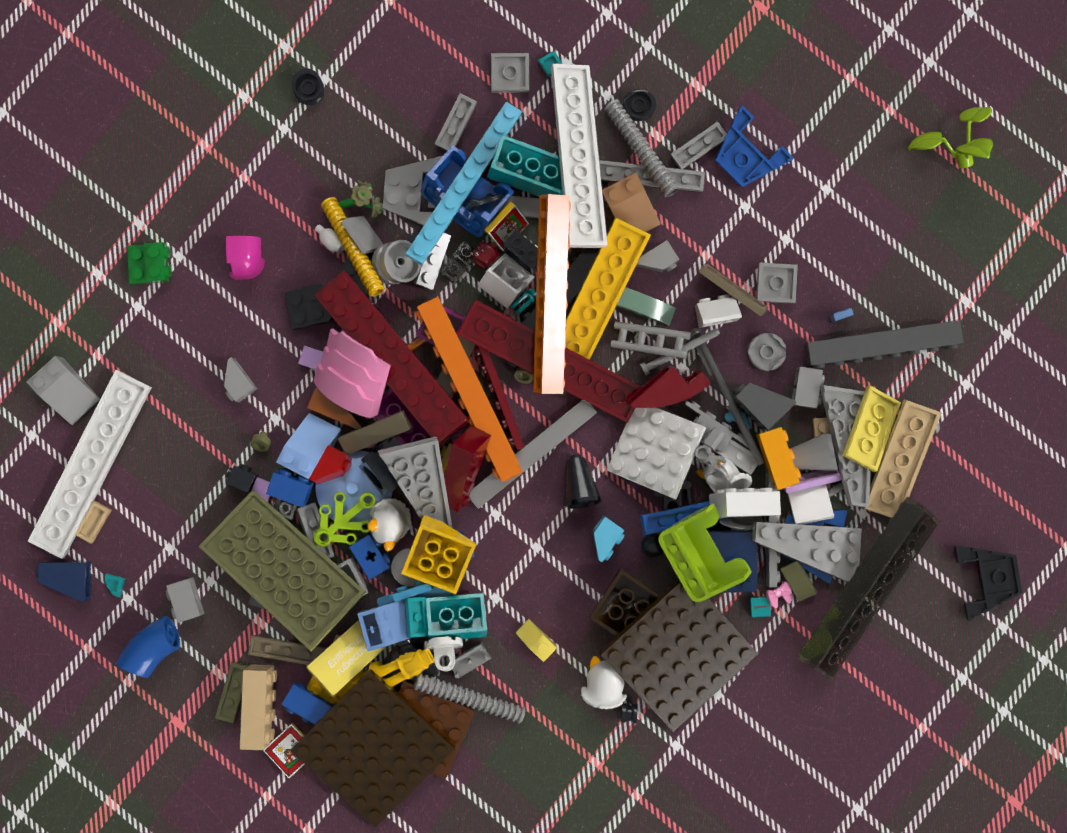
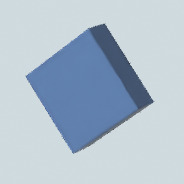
[829,308,854,323]

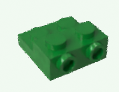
[127,242,172,285]

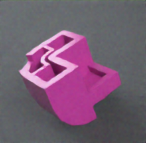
[226,236,265,280]

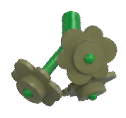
[339,180,383,218]

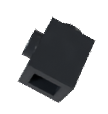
[226,464,258,493]

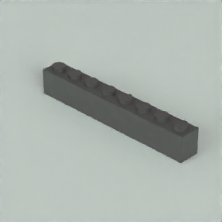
[804,320,964,369]

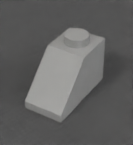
[636,240,679,272]
[224,357,258,403]

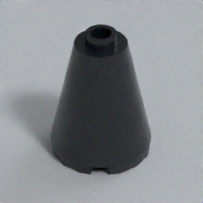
[563,454,602,509]

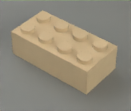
[240,664,277,750]

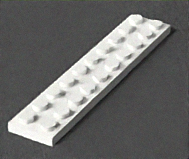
[551,64,607,248]
[28,370,152,559]

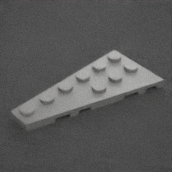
[820,385,870,508]
[378,437,452,528]
[752,522,862,586]

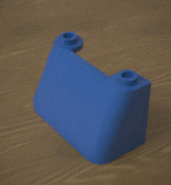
[421,145,514,237]

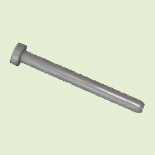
[640,329,720,376]

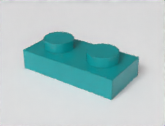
[405,597,428,638]

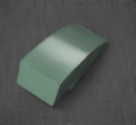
[616,287,676,326]

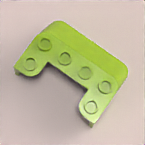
[659,503,752,602]

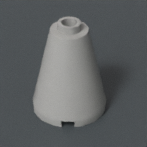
[791,432,838,471]

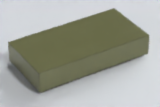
[780,560,817,602]

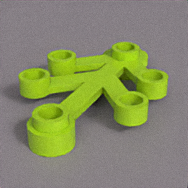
[313,491,375,547]

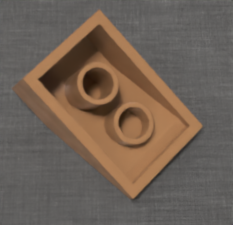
[602,172,660,232]

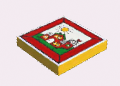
[485,202,529,251]
[263,723,304,778]

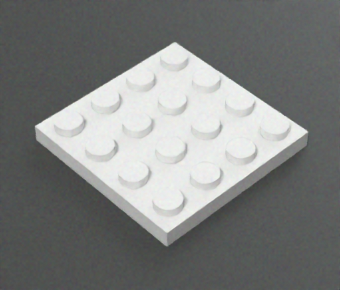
[607,408,706,499]

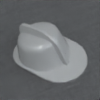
[719,516,763,531]

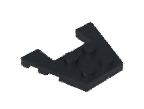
[954,545,1022,621]

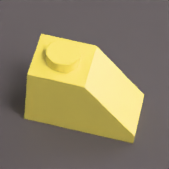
[516,619,557,662]

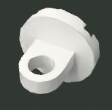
[424,636,463,672]

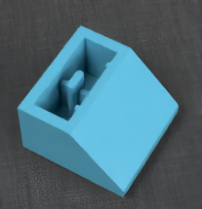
[592,515,625,562]

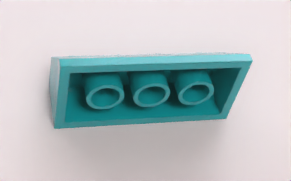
[487,135,563,197]

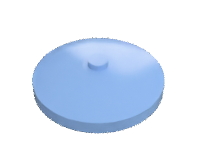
[316,450,393,525]

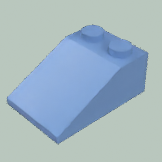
[276,413,342,479]

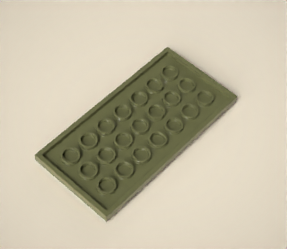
[199,489,366,651]

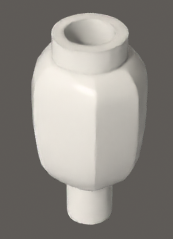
[315,224,344,254]

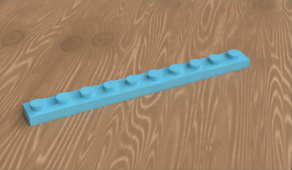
[405,102,522,266]

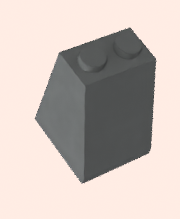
[732,383,797,431]

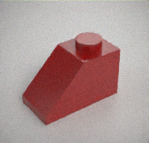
[309,445,353,484]

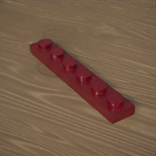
[474,344,524,450]

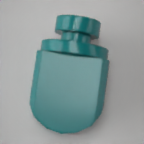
[510,288,536,316]

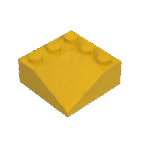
[401,515,476,594]

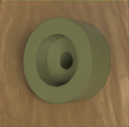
[514,366,534,384]
[250,432,271,452]

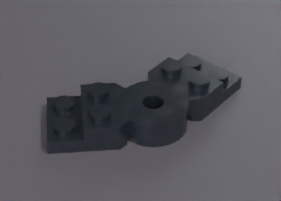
[285,252,374,330]

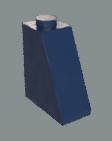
[36,561,91,602]

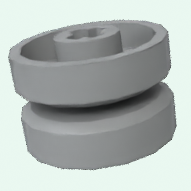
[372,240,421,285]

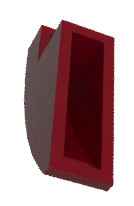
[625,365,711,408]

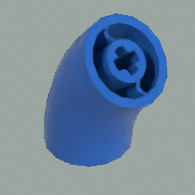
[115,616,180,678]

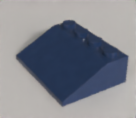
[677,530,758,593]

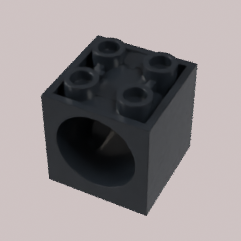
[359,438,401,496]

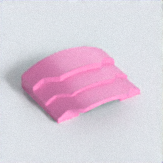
[314,329,391,418]

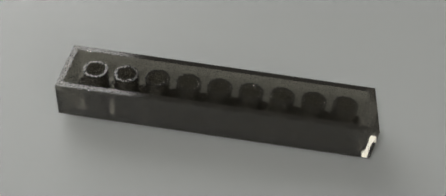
[797,497,940,681]

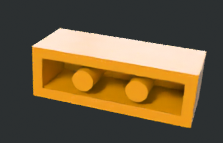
[756,427,801,490]

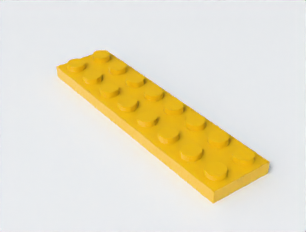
[565,217,651,360]

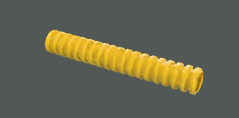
[321,197,385,297]

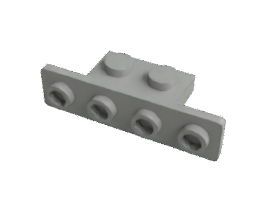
[683,400,748,453]

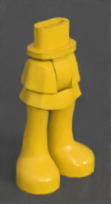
[369,648,435,690]

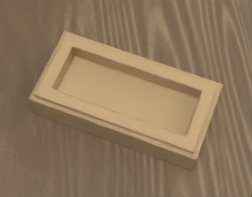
[76,501,112,544]

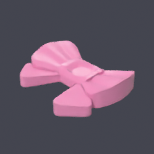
[766,582,792,608]

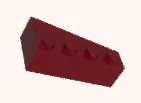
[444,425,491,512]

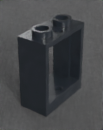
[503,230,538,275]

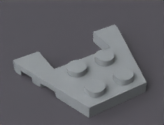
[383,156,442,225]

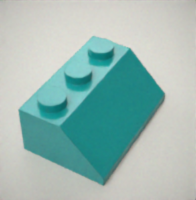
[426,593,487,640]

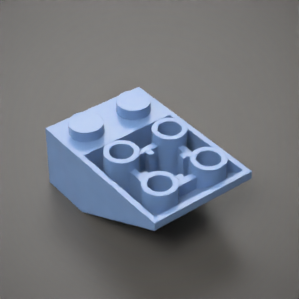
[357,596,415,651]

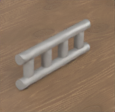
[611,321,691,359]

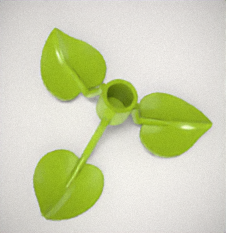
[908,107,993,168]

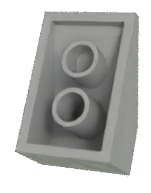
[27,356,100,425]

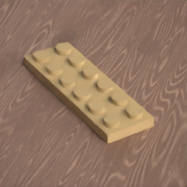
[863,399,942,521]

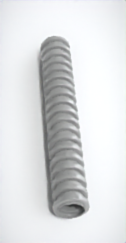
[604,100,679,197]
[414,673,525,724]

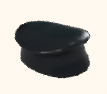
[292,68,324,105]
[622,90,657,121]

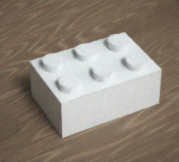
[709,488,781,517]

